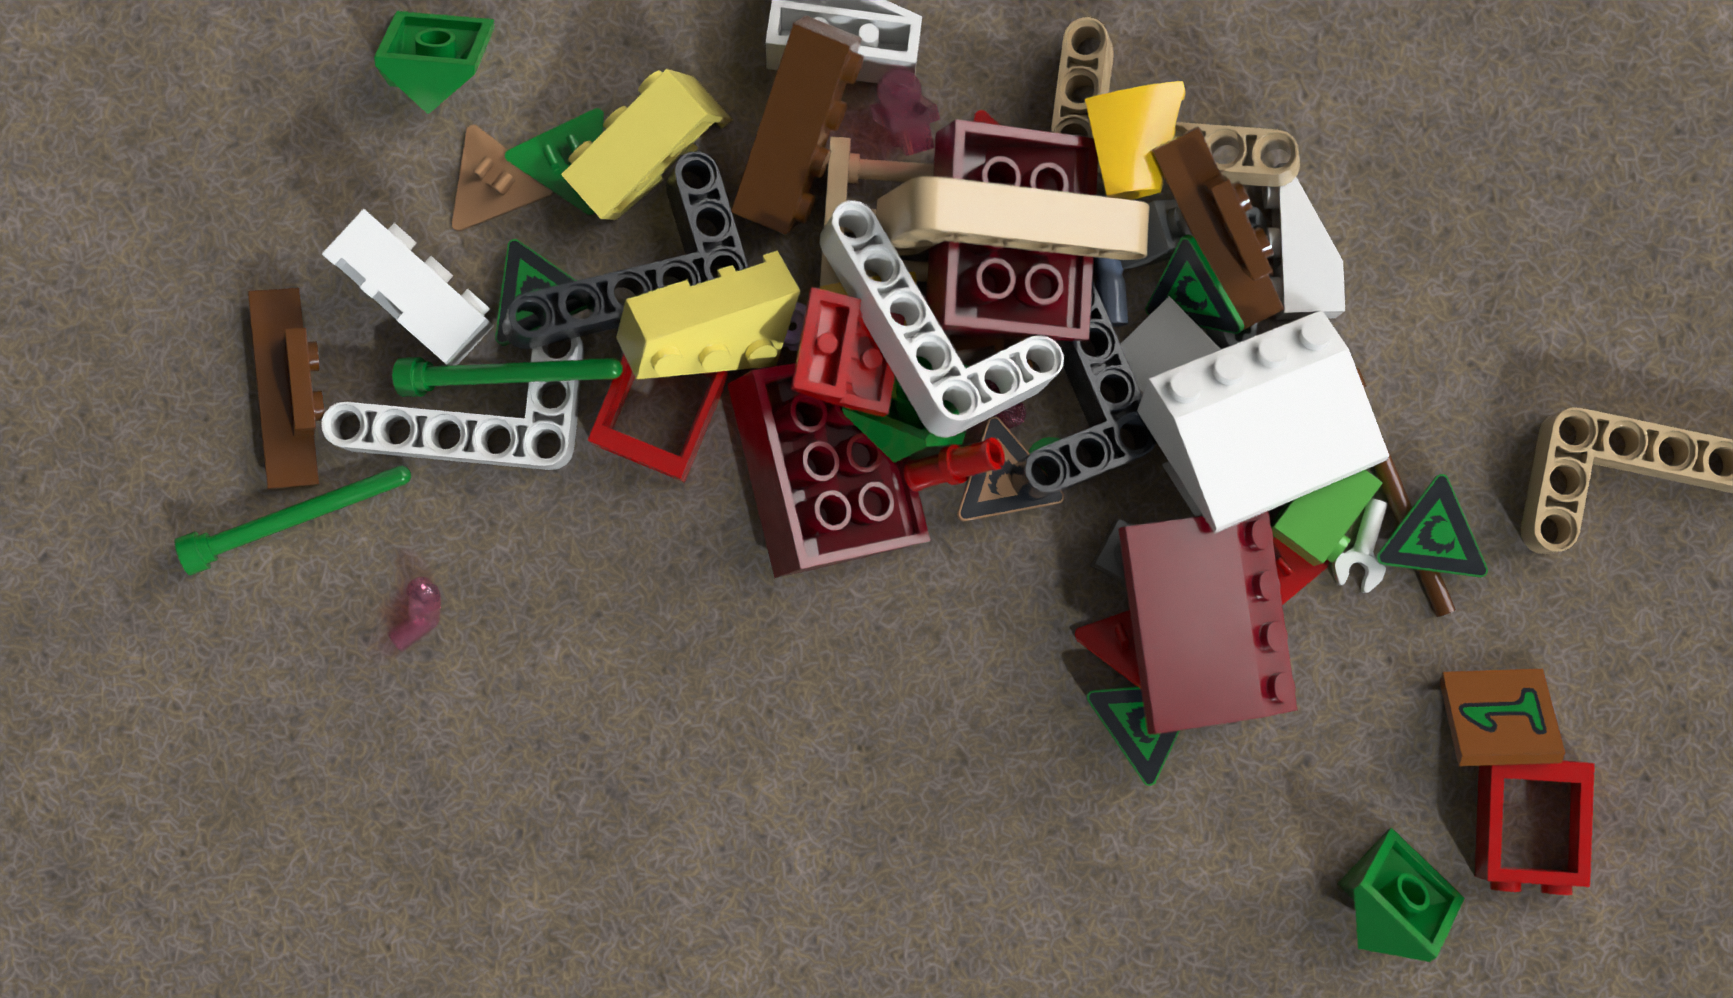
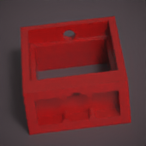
[587,354,730,483]
[1475,760,1595,895]

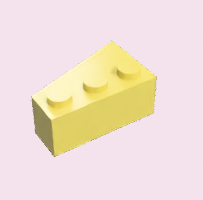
[561,69,732,220]
[616,250,800,379]

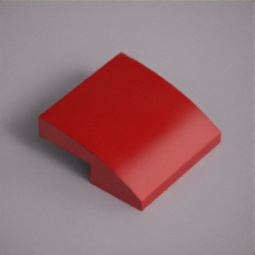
[791,288,905,417]

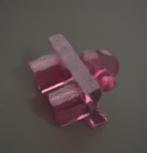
[870,68,941,156]

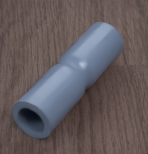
[1093,257,1129,327]

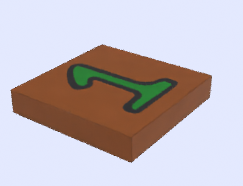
[1440,668,1565,766]

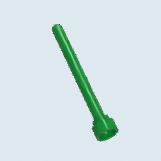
[392,357,623,397]
[174,465,411,576]

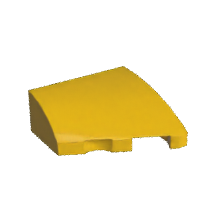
[1085,81,1186,200]

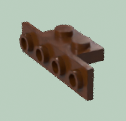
[1152,127,1284,330]
[248,288,324,490]

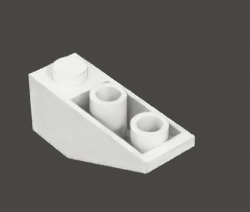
[1262,163,1345,320]

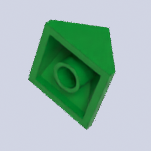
[374,11,494,114]
[842,356,971,463]
[1337,828,1465,962]

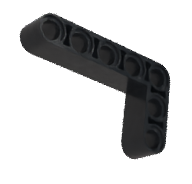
[502,151,748,349]
[1011,280,1156,501]

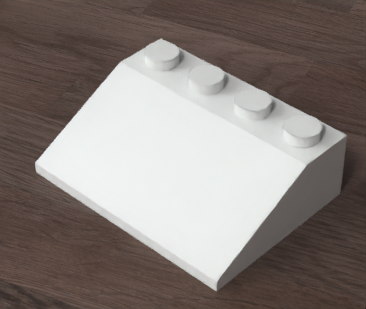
[1137,310,1389,533]

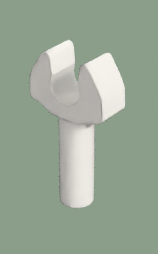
[1332,498,1388,593]

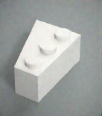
[765,0,922,88]
[322,209,494,365]

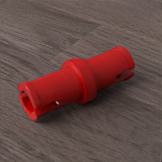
[904,437,1005,492]

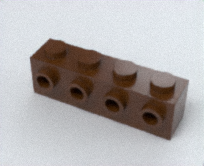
[732,16,864,234]

